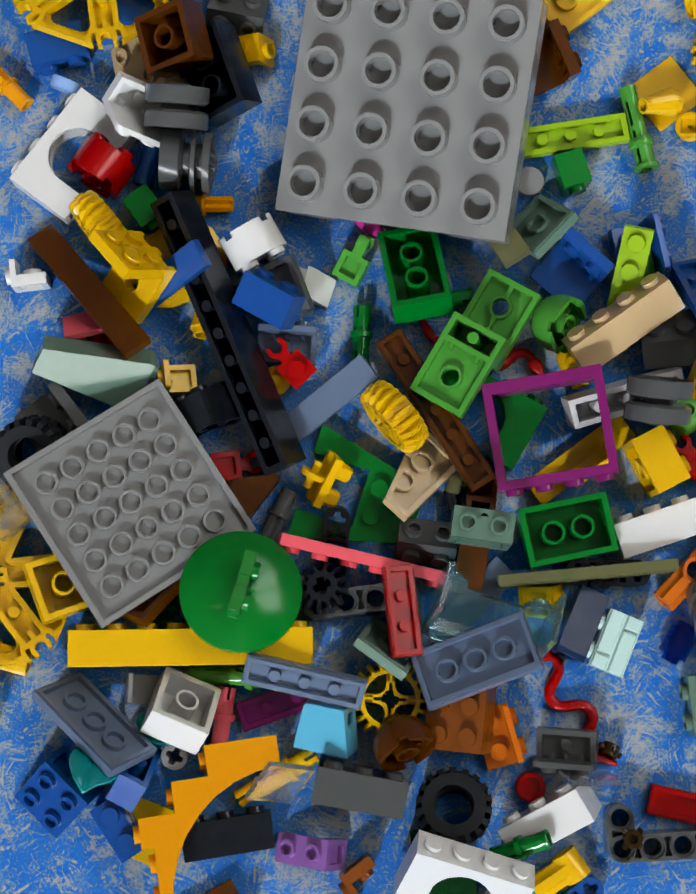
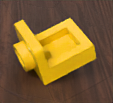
[238,32,276,68]
[155,359,198,396]

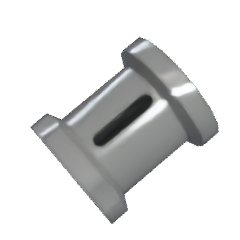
[161,745,190,770]

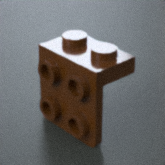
[534,18,582,97]

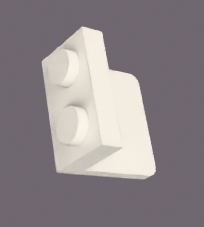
[102,71,163,148]

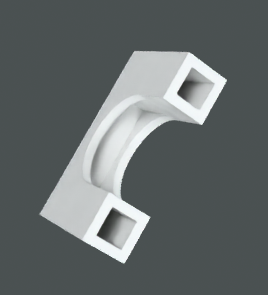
[9,87,137,226]
[393,830,535,894]

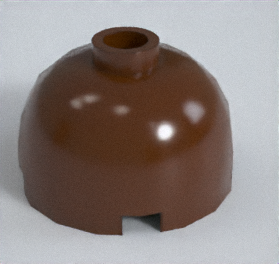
[373,714,435,772]

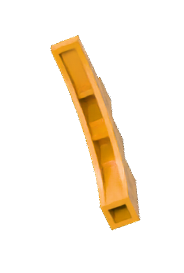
[132,735,280,894]

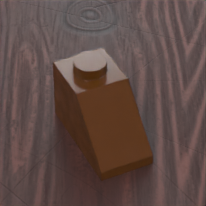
[226,473,281,520]

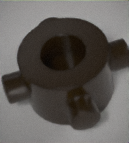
[598,741,622,760]
[621,827,644,850]

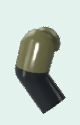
[443,472,467,516]

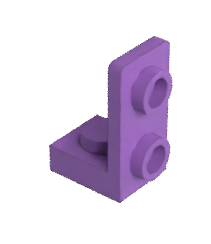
[275,831,348,871]

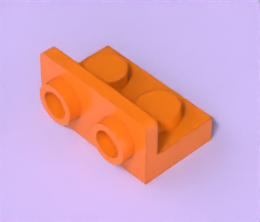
[483,702,527,771]

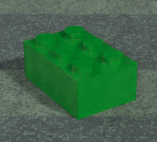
[377,228,453,325]
[515,491,619,570]

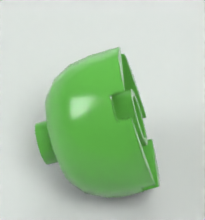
[531,293,586,354]

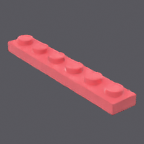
[275,531,454,589]

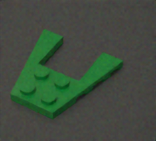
[288,425,420,544]

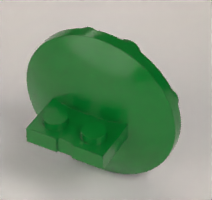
[179,531,302,654]

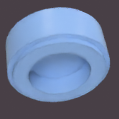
[49,74,80,95]

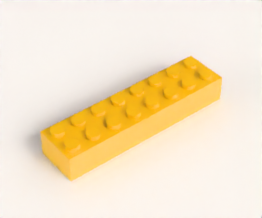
[67,621,314,667]

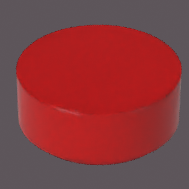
[515,771,546,802]

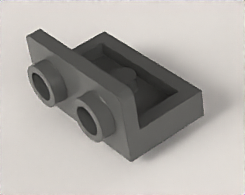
[206,0,270,36]
[395,517,458,568]
[533,726,598,776]

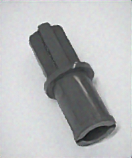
[260,487,299,541]

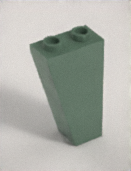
[31,335,159,406]

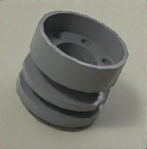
[158,128,218,194]

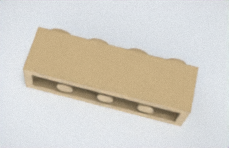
[561,271,685,367]

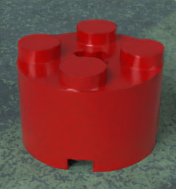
[67,131,136,200]

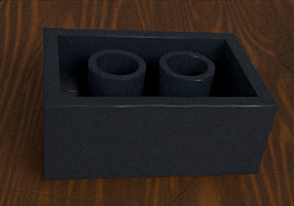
[180,19,262,128]

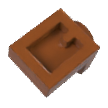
[338,851,376,894]

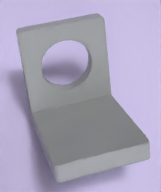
[124,672,161,705]

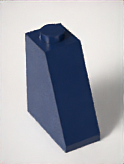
[549,582,610,663]

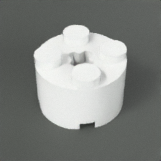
[219,213,287,275]

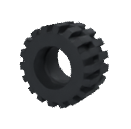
[0,414,69,489]
[415,767,492,846]

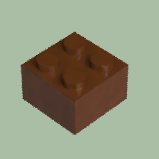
[134,0,214,78]

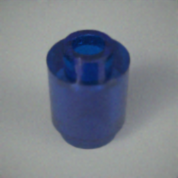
[658,619,696,666]

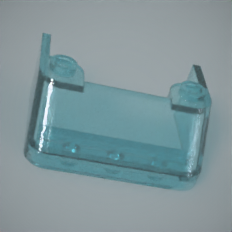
[422,561,567,659]

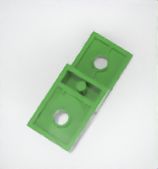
[409,268,542,419]

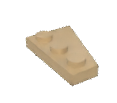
[382,432,457,522]

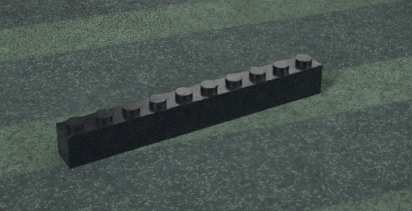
[150,190,307,476]

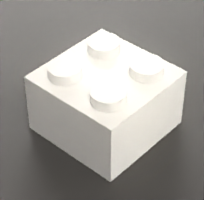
[140,666,222,755]

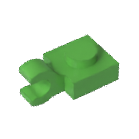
[331,234,376,287]

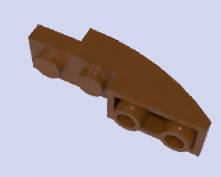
[452,478,498,594]

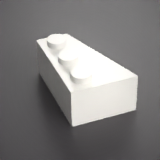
[498,776,602,861]

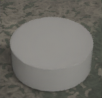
[518,167,544,198]

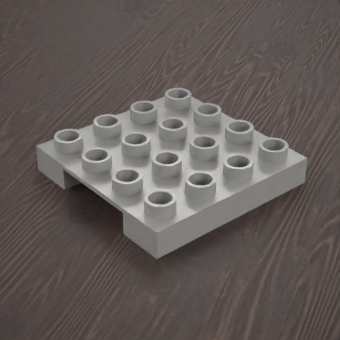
[275,0,548,245]

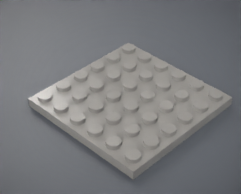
[3,379,257,629]

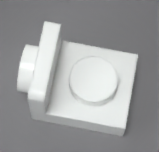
[5,258,51,293]

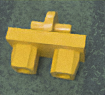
[300,450,353,509]

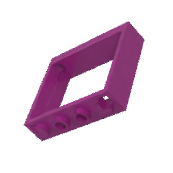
[481,364,620,497]

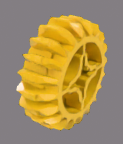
[69,190,128,238]
[360,380,429,454]
[355,664,426,736]

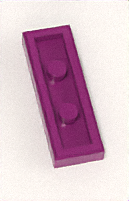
[235,690,309,732]

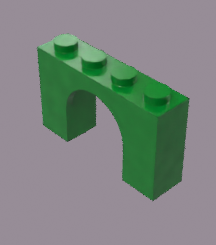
[413,370,548,472]

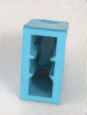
[293,699,358,759]

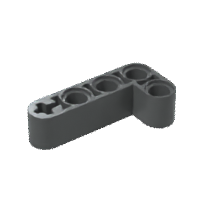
[302,583,423,633]
[602,802,696,863]

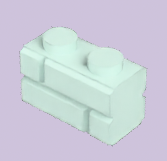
[585,608,644,678]

